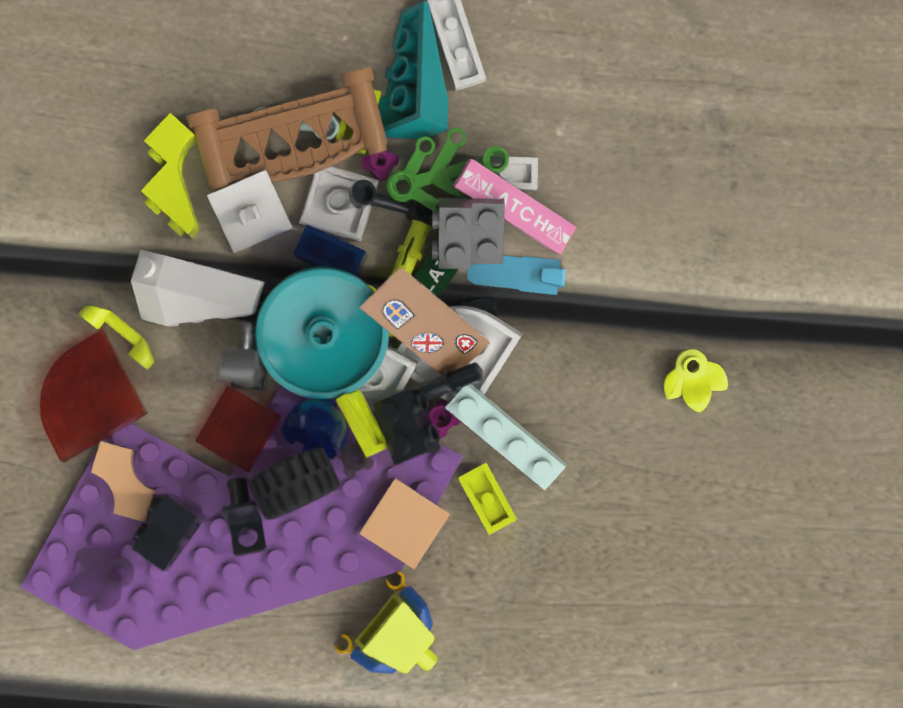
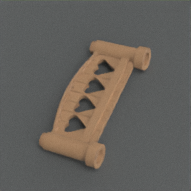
[186,67,388,192]

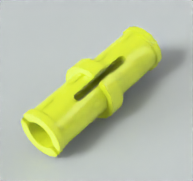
[388,220,431,279]

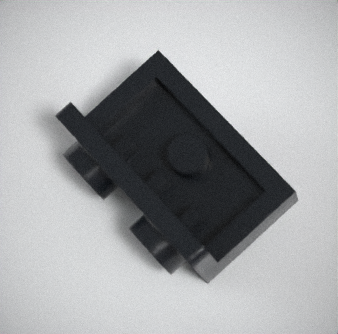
[373,389,441,465]

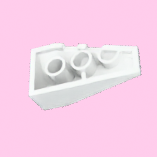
[131,250,264,327]

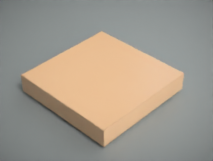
[359,479,450,569]

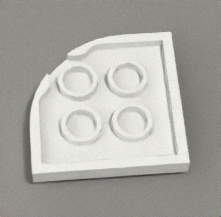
[397,306,523,402]

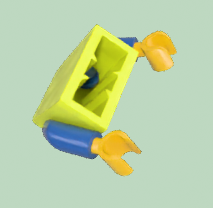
[334,571,438,674]

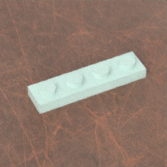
[445,384,566,490]

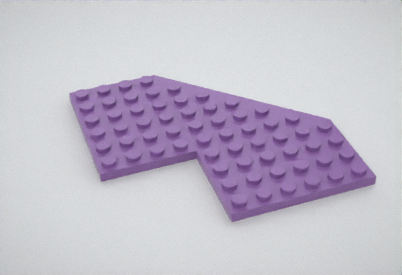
[20,385,463,650]

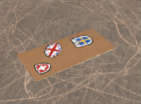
[359,267,491,375]

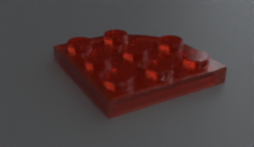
[40,330,148,463]

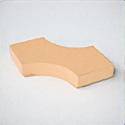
[91,441,156,522]

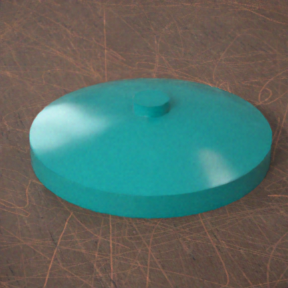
[256,267,389,399]

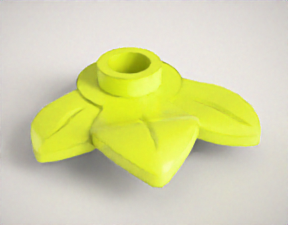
[663,349,728,412]

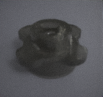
[336,440,374,477]

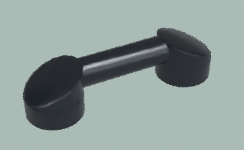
[349,180,432,222]

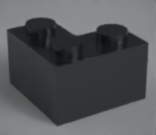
[131,494,206,572]

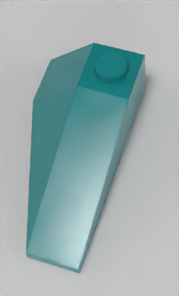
[378,1,448,139]

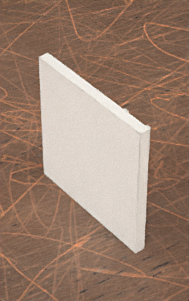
[207,169,292,253]

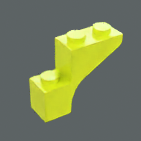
[141,113,199,239]

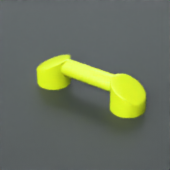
[78,305,155,370]

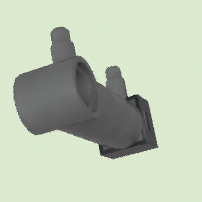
[220,323,268,392]

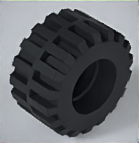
[248,448,340,520]

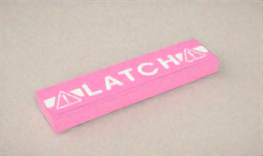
[452,159,576,254]

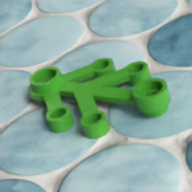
[386,128,509,210]

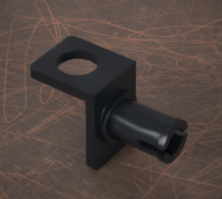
[222,477,267,557]

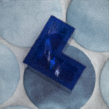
[293,224,368,277]

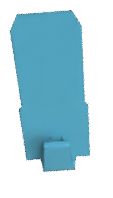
[467,256,566,295]

